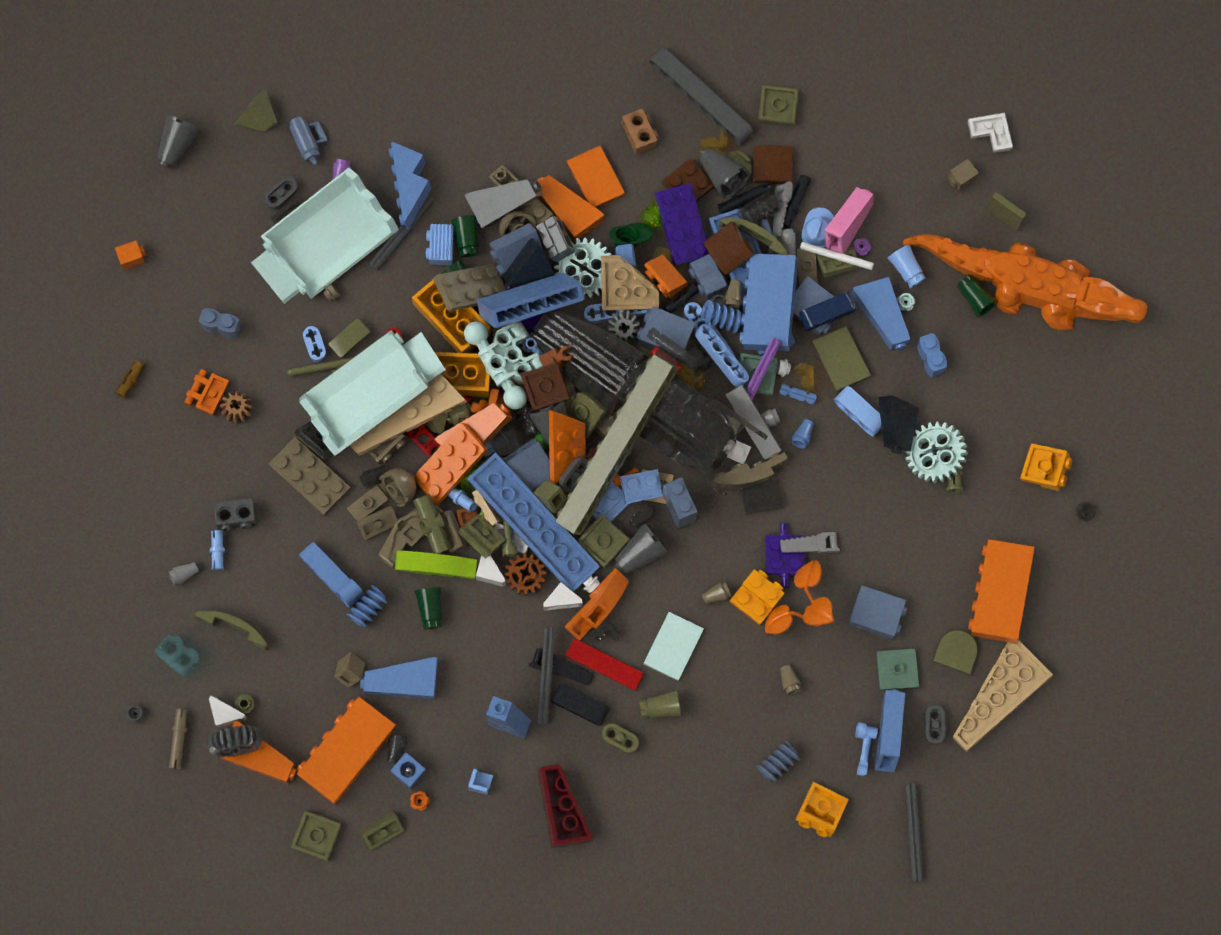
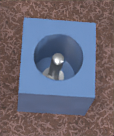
[391,753,426,789]

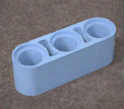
[833,386,882,437]

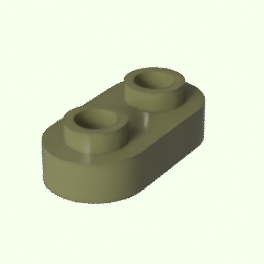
[602,723,639,754]

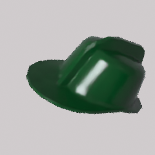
[609,222,654,250]

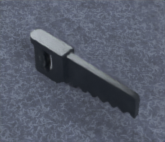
[529,648,593,685]

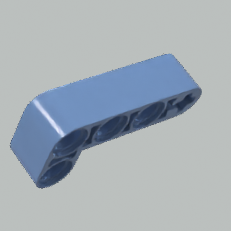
[299,542,364,608]

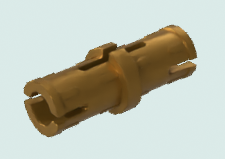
[115,360,145,399]

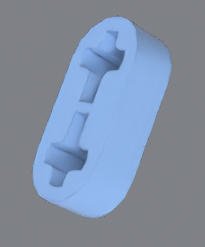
[303,326,326,362]

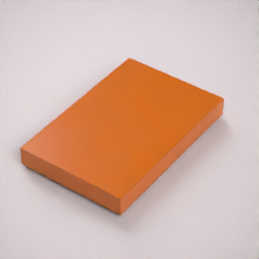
[567,146,625,208]

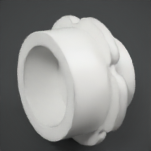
[776,359,791,377]
[583,576,600,593]

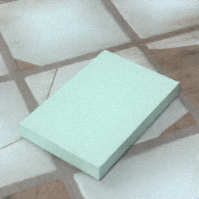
[643,612,704,681]

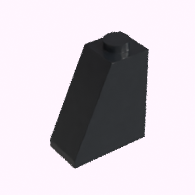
[502,238,555,290]
[878,395,919,454]

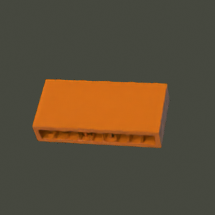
[968,539,1034,644]
[297,696,397,805]

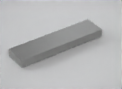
[726,384,782,460]

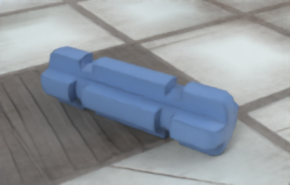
[780,384,817,405]

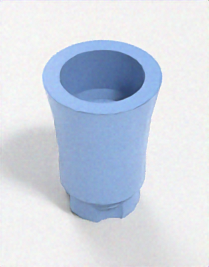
[887,244,926,288]

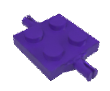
[765,523,805,588]

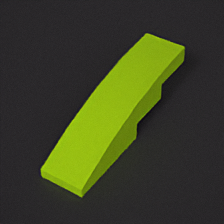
[395,550,477,580]

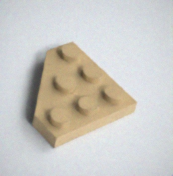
[601,255,659,310]

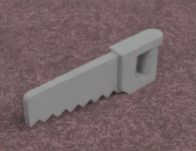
[772,181,793,239]
[780,532,840,553]

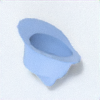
[801,207,834,248]

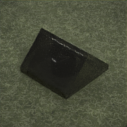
[295,421,333,464]

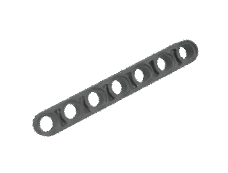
[649,47,754,145]

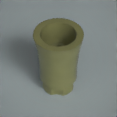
[639,690,682,719]

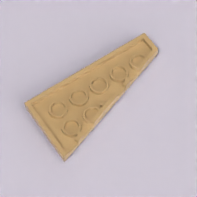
[350,373,467,456]
[953,640,1053,753]

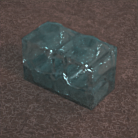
[154,634,201,679]

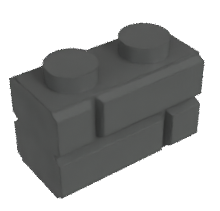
[536,216,575,262]

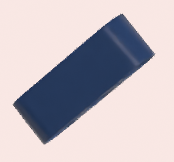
[799,292,857,331]

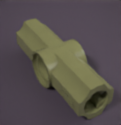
[413,494,450,554]

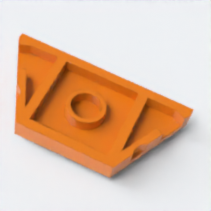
[549,410,586,484]

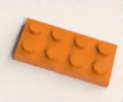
[414,423,489,505]

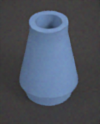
[792,419,814,449]

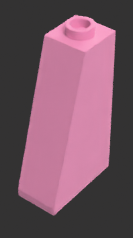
[825,187,874,254]

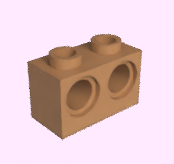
[622,108,659,155]

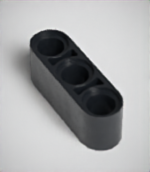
[551,684,610,726]

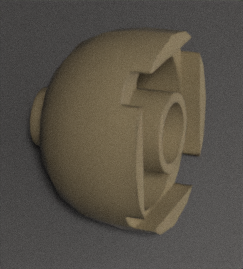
[499,210,538,237]
[379,468,417,507]

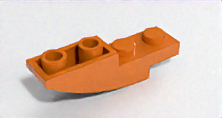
[564,568,629,641]

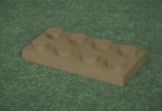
[433,263,506,312]
[268,437,351,516]

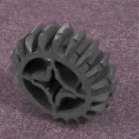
[208,725,262,758]

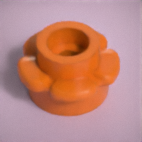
[410,791,430,811]

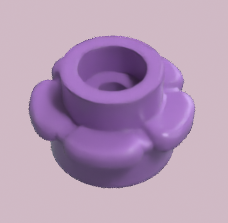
[853,238,871,256]

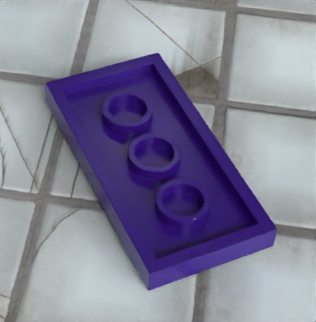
[654,183,709,266]

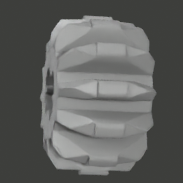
[607,310,640,342]

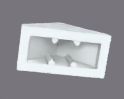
[476,555,506,587]
[543,582,583,611]
[209,696,247,728]

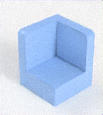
[468,768,493,795]

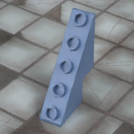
[389,142,432,229]

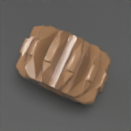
[220,391,253,424]

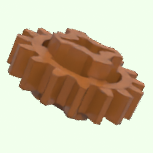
[504,553,546,596]

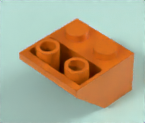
[644,254,688,300]

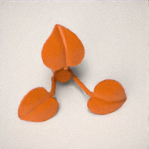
[765,560,834,635]

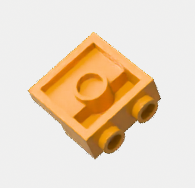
[1020,443,1072,491]
[729,569,785,626]
[795,782,849,837]

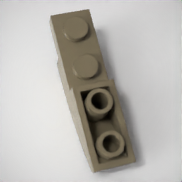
[489,165,553,226]
[712,453,788,489]

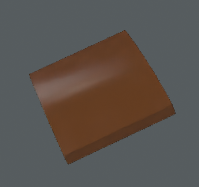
[753,145,794,184]
[704,222,755,275]

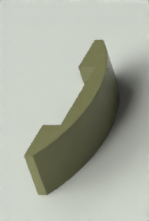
[719,217,788,255]
[194,611,268,650]

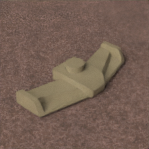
[378,501,445,569]

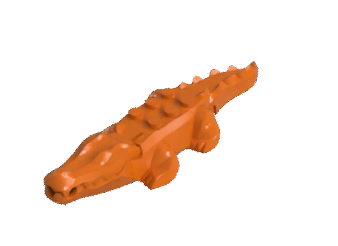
[902,234,1148,330]

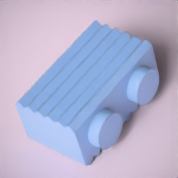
[426,224,454,265]

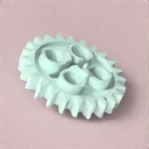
[554,237,612,299]
[905,421,968,484]

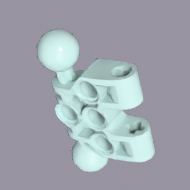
[464,320,543,410]

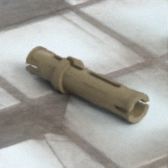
[168,709,188,770]

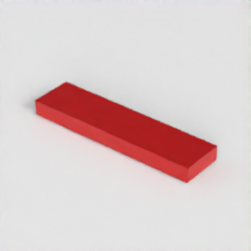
[565,638,644,691]

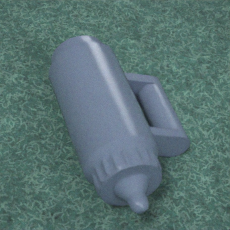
[289,116,328,165]

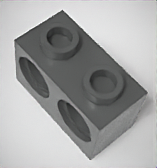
[214,498,257,531]

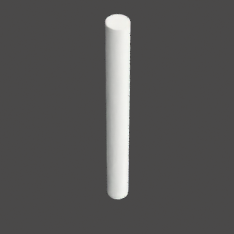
[800,242,874,270]

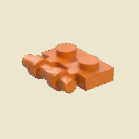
[184,369,230,416]

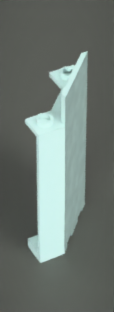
[251,168,399,304]
[299,330,446,456]

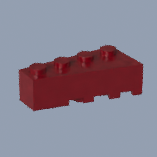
[537,764,593,848]

